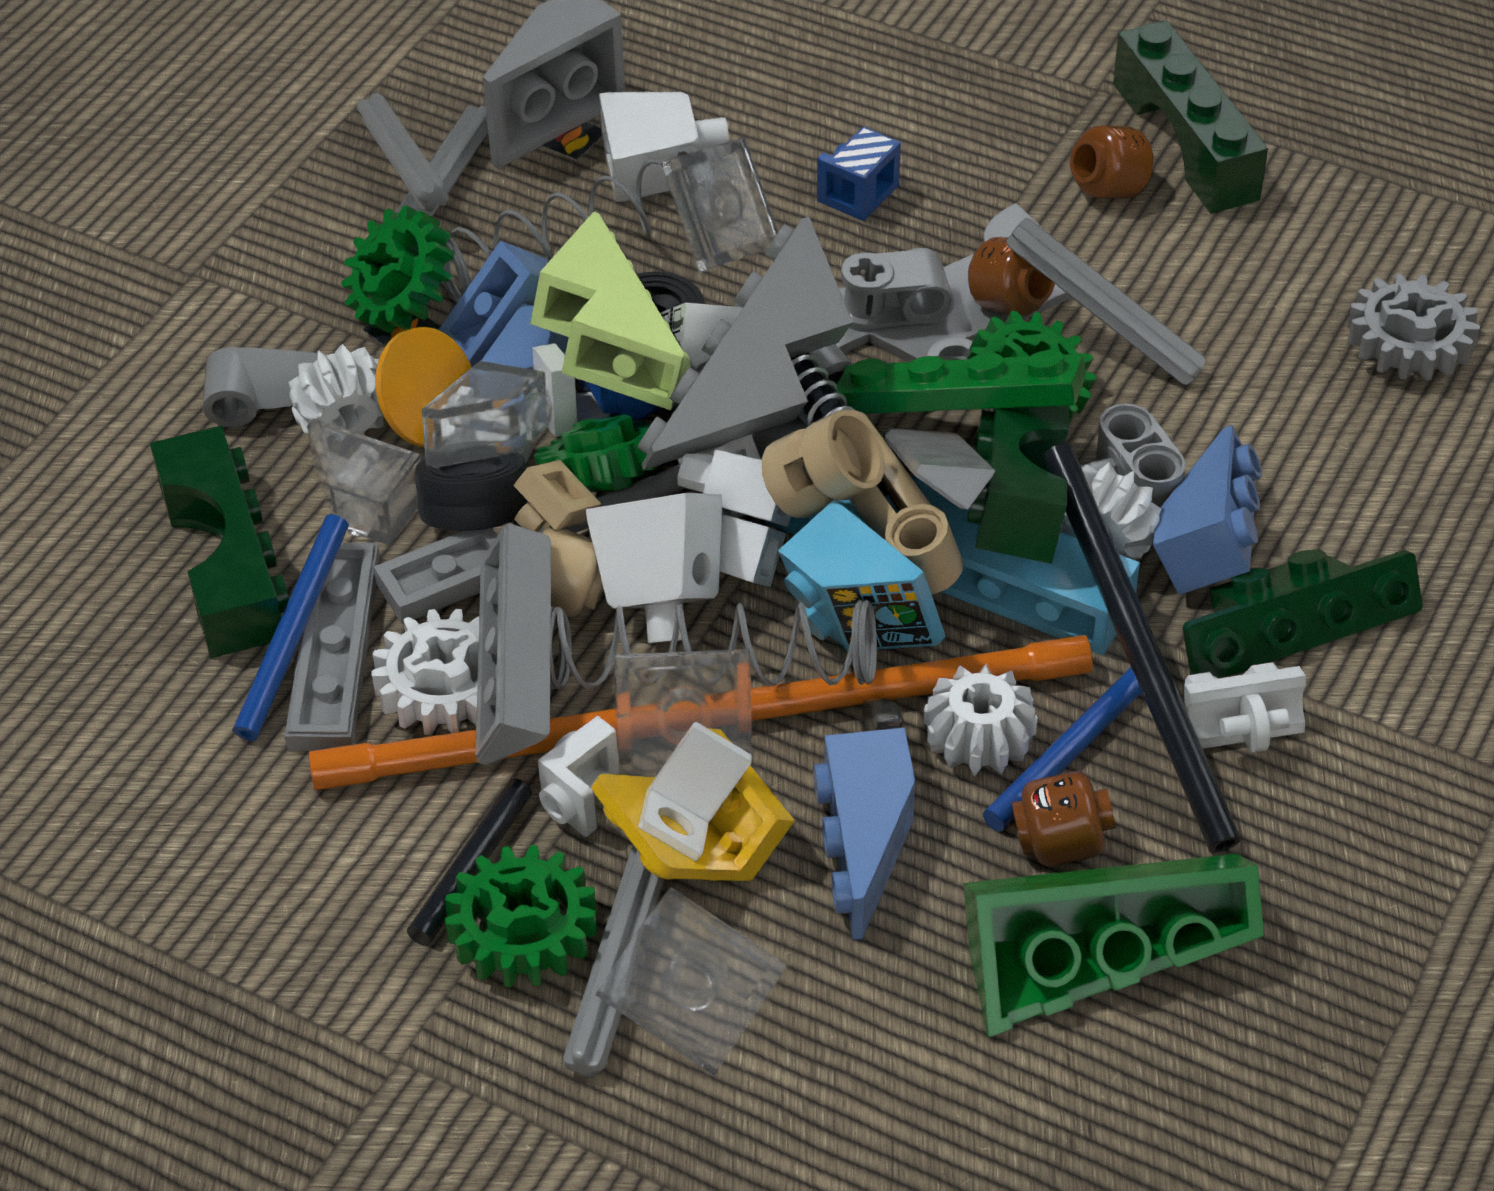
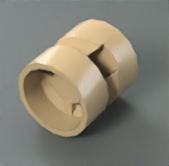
[762,410,885,519]

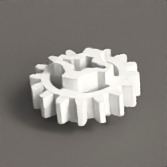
[371,609,479,735]

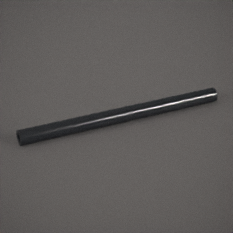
[1042,443,1241,853]

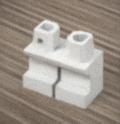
[677,449,791,587]

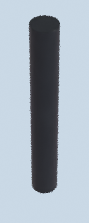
[407,778,532,946]

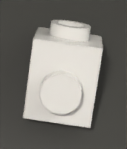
[526,343,610,437]
[538,716,619,837]

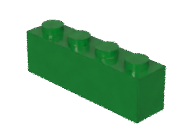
[963,854,1264,1037]

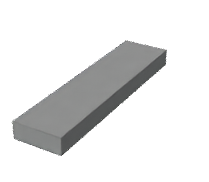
[285,543,380,751]

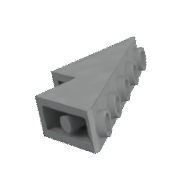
[637,217,853,470]

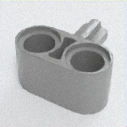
[1081,403,1185,507]

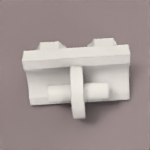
[1184,662,1306,753]

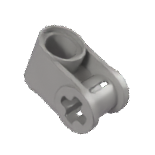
[841,248,954,331]

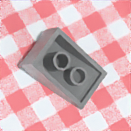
[483,0,625,169]

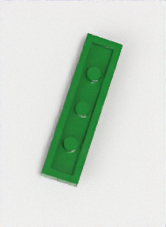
[837,350,1086,414]

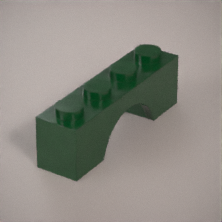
[1113,20,1268,214]
[967,405,1069,564]
[150,425,289,659]

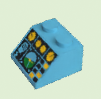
[778,499,946,651]

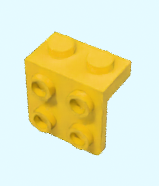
[591,728,795,881]

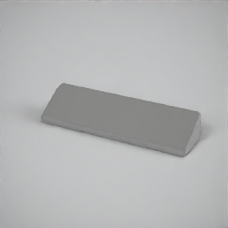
[883,427,995,510]
[476,523,551,765]

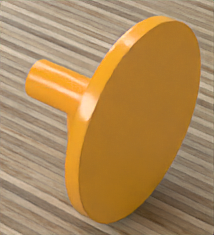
[375,327,473,448]

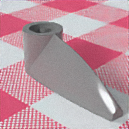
[203,347,329,427]

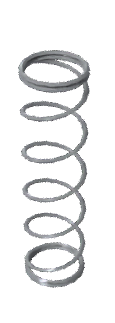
[442,145,717,303]
[550,600,877,690]

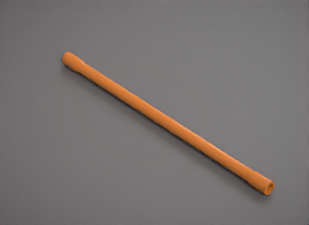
[309,635,1093,791]

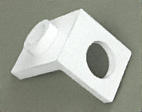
[638,722,752,862]

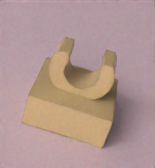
[513,460,601,532]

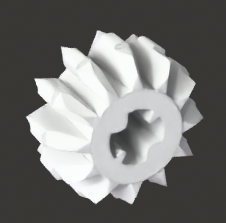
[289,344,384,446]
[1061,462,1161,560]
[924,662,1038,777]

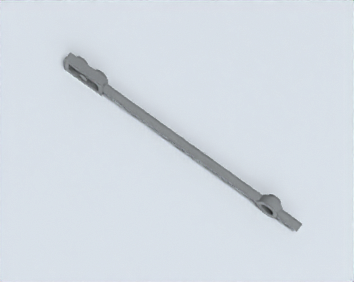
[374,337,973,625]

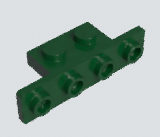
[1182,550,1423,679]

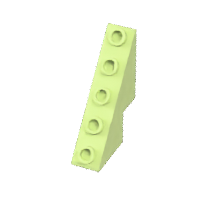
[530,212,691,410]

